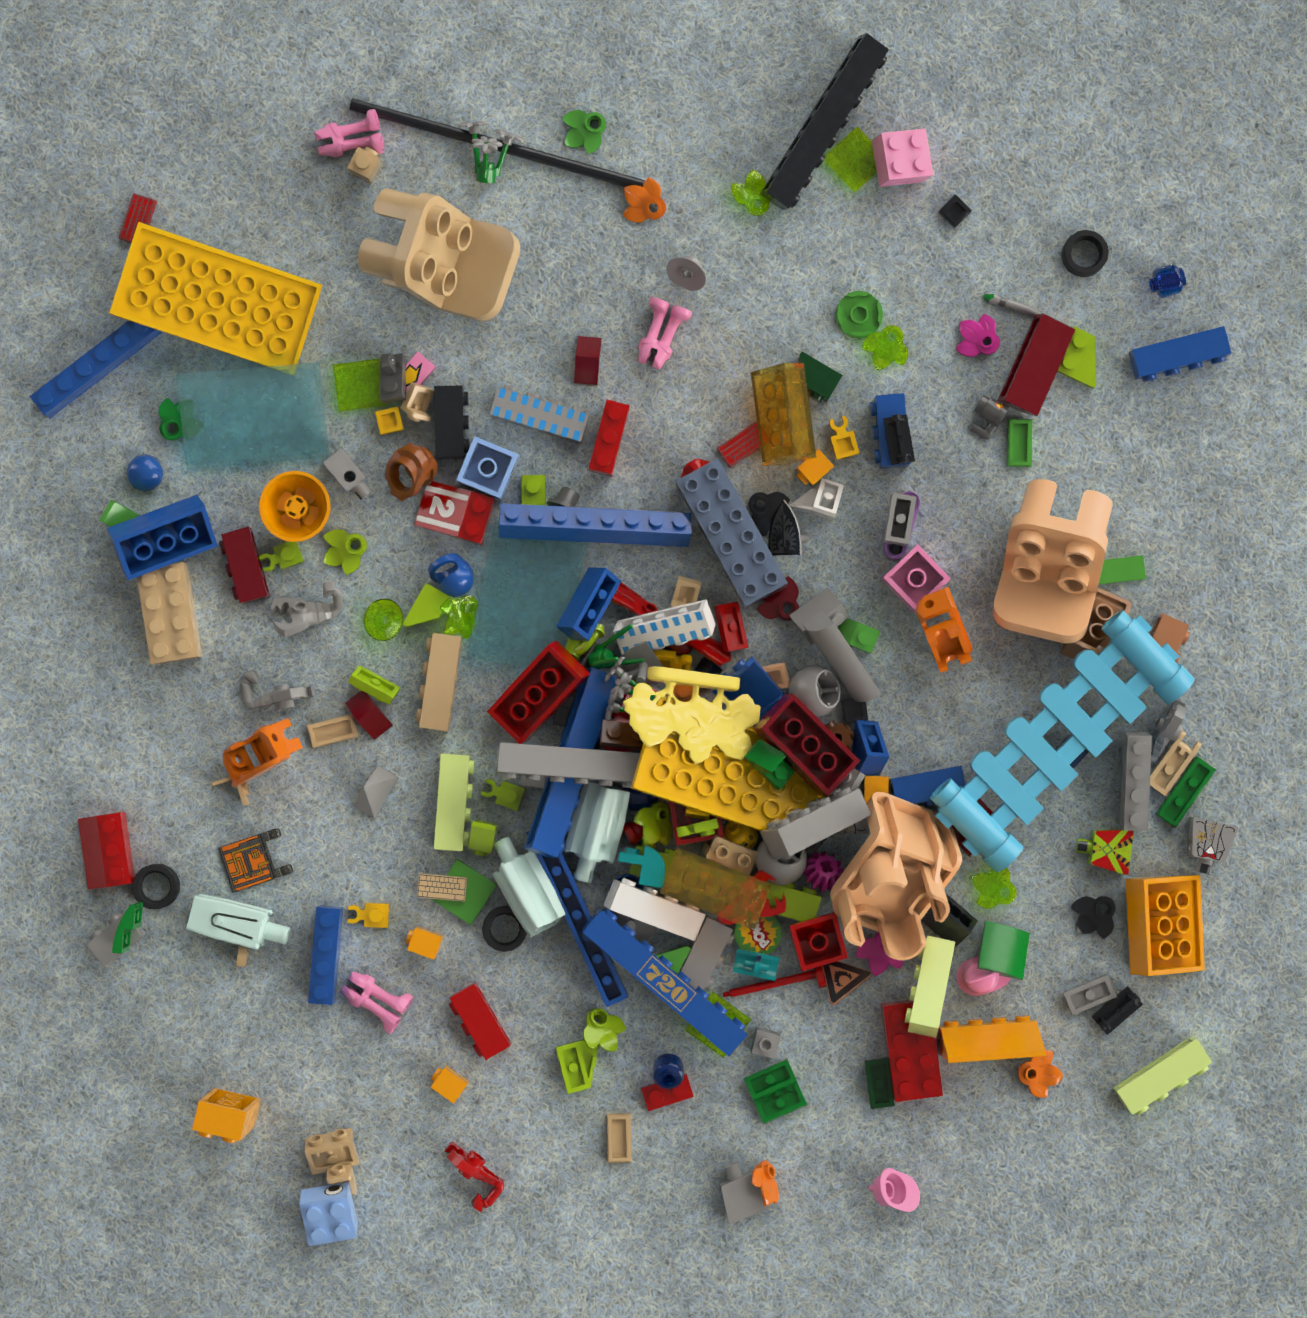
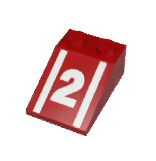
[414,481,496,546]

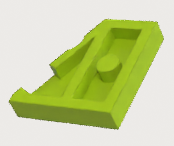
[1057,326,1096,389]
[555,1039,599,1094]

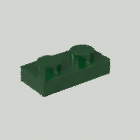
[864,1057,895,1109]

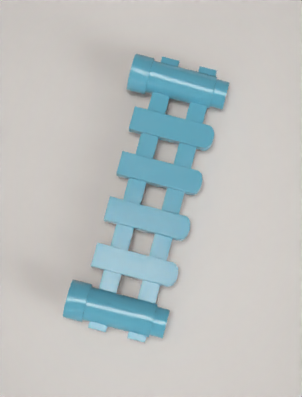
[930,610,1195,873]

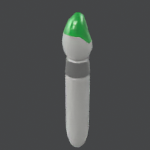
[983,294,1039,316]

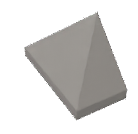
[354,765,399,819]

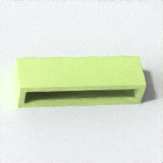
[434,753,475,851]
[905,936,955,1038]
[1113,1036,1213,1115]

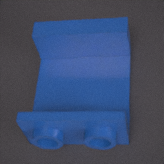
[712,656,785,727]

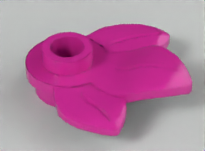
[956,314,1000,357]
[856,932,904,976]

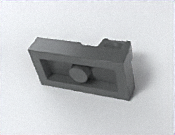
[380,353,406,403]

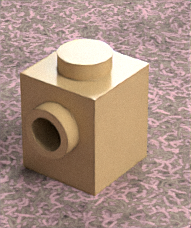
[347,147,382,184]

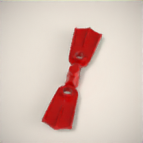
[611,582,732,666]

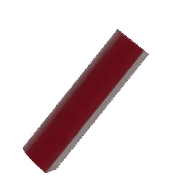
[997,313,1076,416]

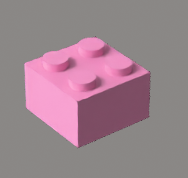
[872,129,933,187]
[881,544,951,613]

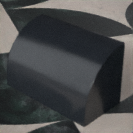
[921,894,978,948]

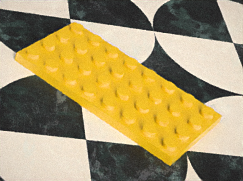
[109,222,323,376]
[631,696,823,831]

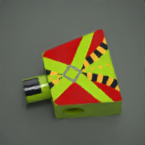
[1075,829,1134,875]

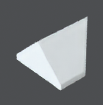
[789,478,844,520]

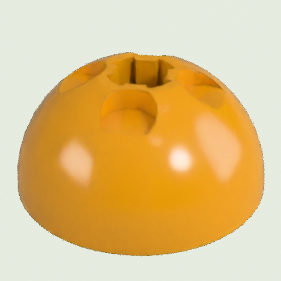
[259,471,331,542]

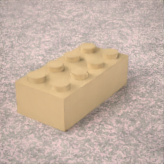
[137,562,203,665]

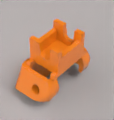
[916,586,973,673]
[223,718,303,788]

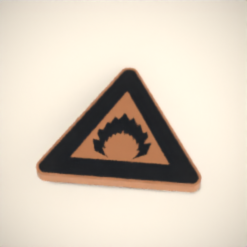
[822,961,871,1005]

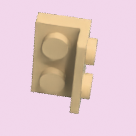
[703,835,757,874]
[305,1128,359,1175]

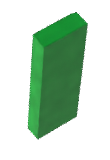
[1155,756,1216,828]

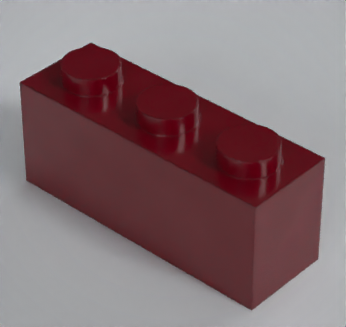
[219,527,271,604]

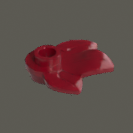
[757,576,799,621]

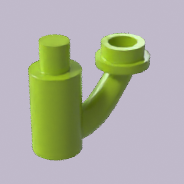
[565,623,605,661]

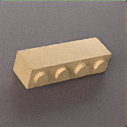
[416,633,463,732]

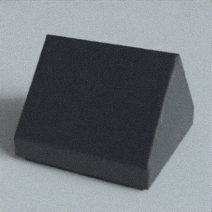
[694,657,723,675]

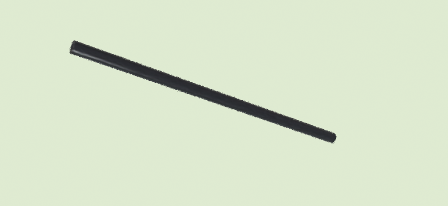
[350,98,645,187]

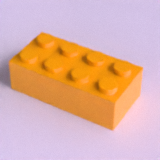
[192,1088,261,1143]

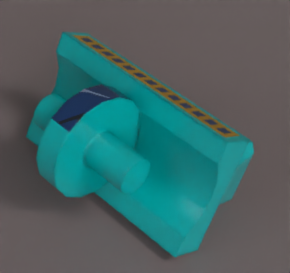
[733,948,780,981]

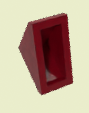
[574,336,602,385]
[345,691,393,740]

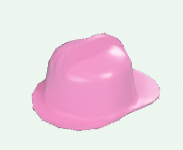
[956,956,1011,996]
[868,1168,920,1212]

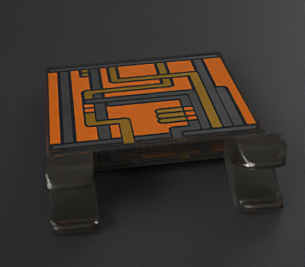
[218,828,293,893]

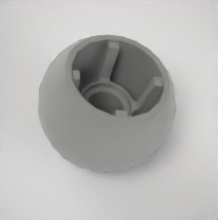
[789,665,840,717]
[755,840,807,885]

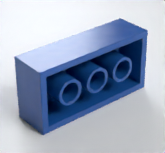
[107,495,218,580]

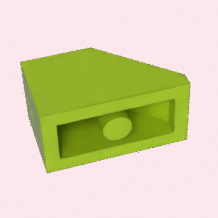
[402,583,453,628]
[468,819,499,856]

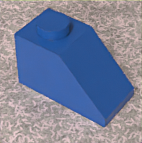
[852,720,889,776]

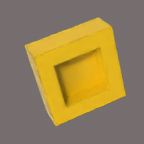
[375,406,404,436]

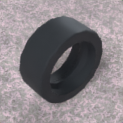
[1061,230,1109,277]
[132,864,180,909]
[482,905,527,952]

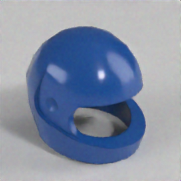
[428,553,474,597]

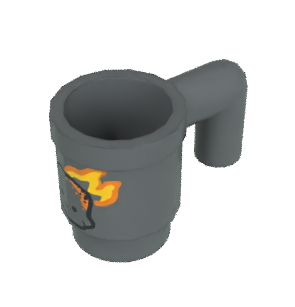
[970,395,1009,440]

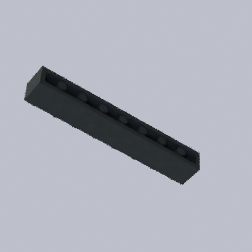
[760,33,889,210]

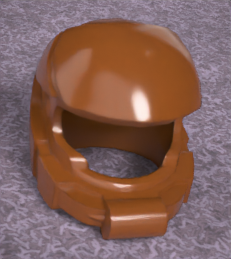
[385,443,438,501]

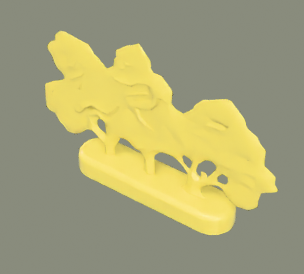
[623,666,761,765]

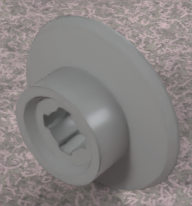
[666,256,706,291]

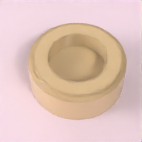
[236,945,248,967]

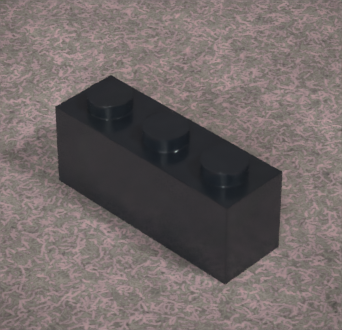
[434,385,470,460]

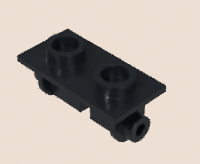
[883,414,915,465]
[1092,986,1143,1035]

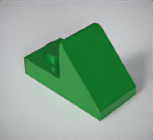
[744,739,795,790]

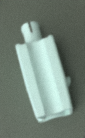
[564,781,630,883]
[493,837,566,937]
[186,894,290,950]

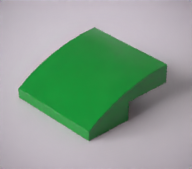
[112,902,143,954]
[977,921,1030,980]
[744,1059,808,1125]

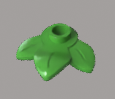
[562,110,606,154]

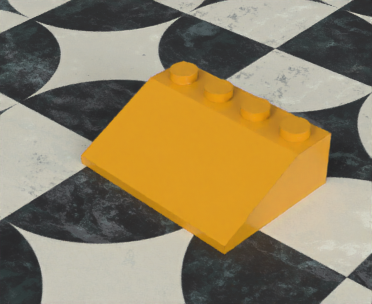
[1126,875,1205,976]
[938,1015,1046,1063]

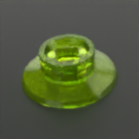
[363,598,403,641]

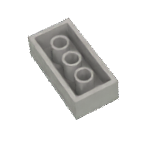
[760,787,871,858]

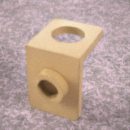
[211,777,250,806]

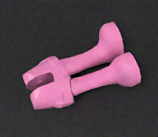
[314,109,384,158]
[638,297,692,370]
[340,971,414,1035]

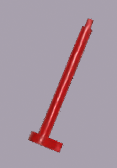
[723,966,826,997]

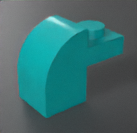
[618,845,665,888]

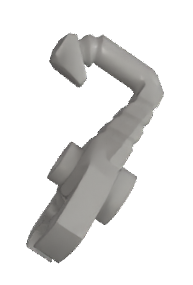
[271,581,343,637]
[240,670,314,711]
[1151,700,1186,764]

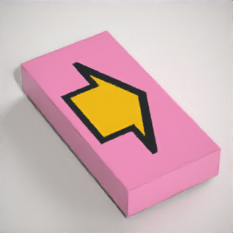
[402,351,436,401]

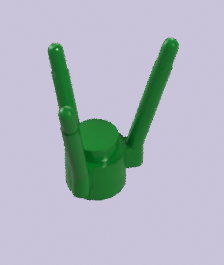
[589,624,645,670]

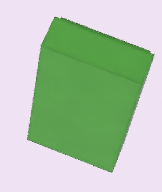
[1007,419,1032,467]
[1099,555,1146,585]

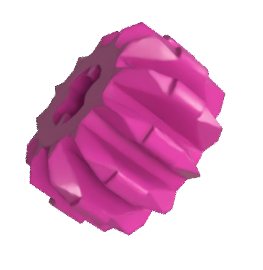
[803,851,844,893]

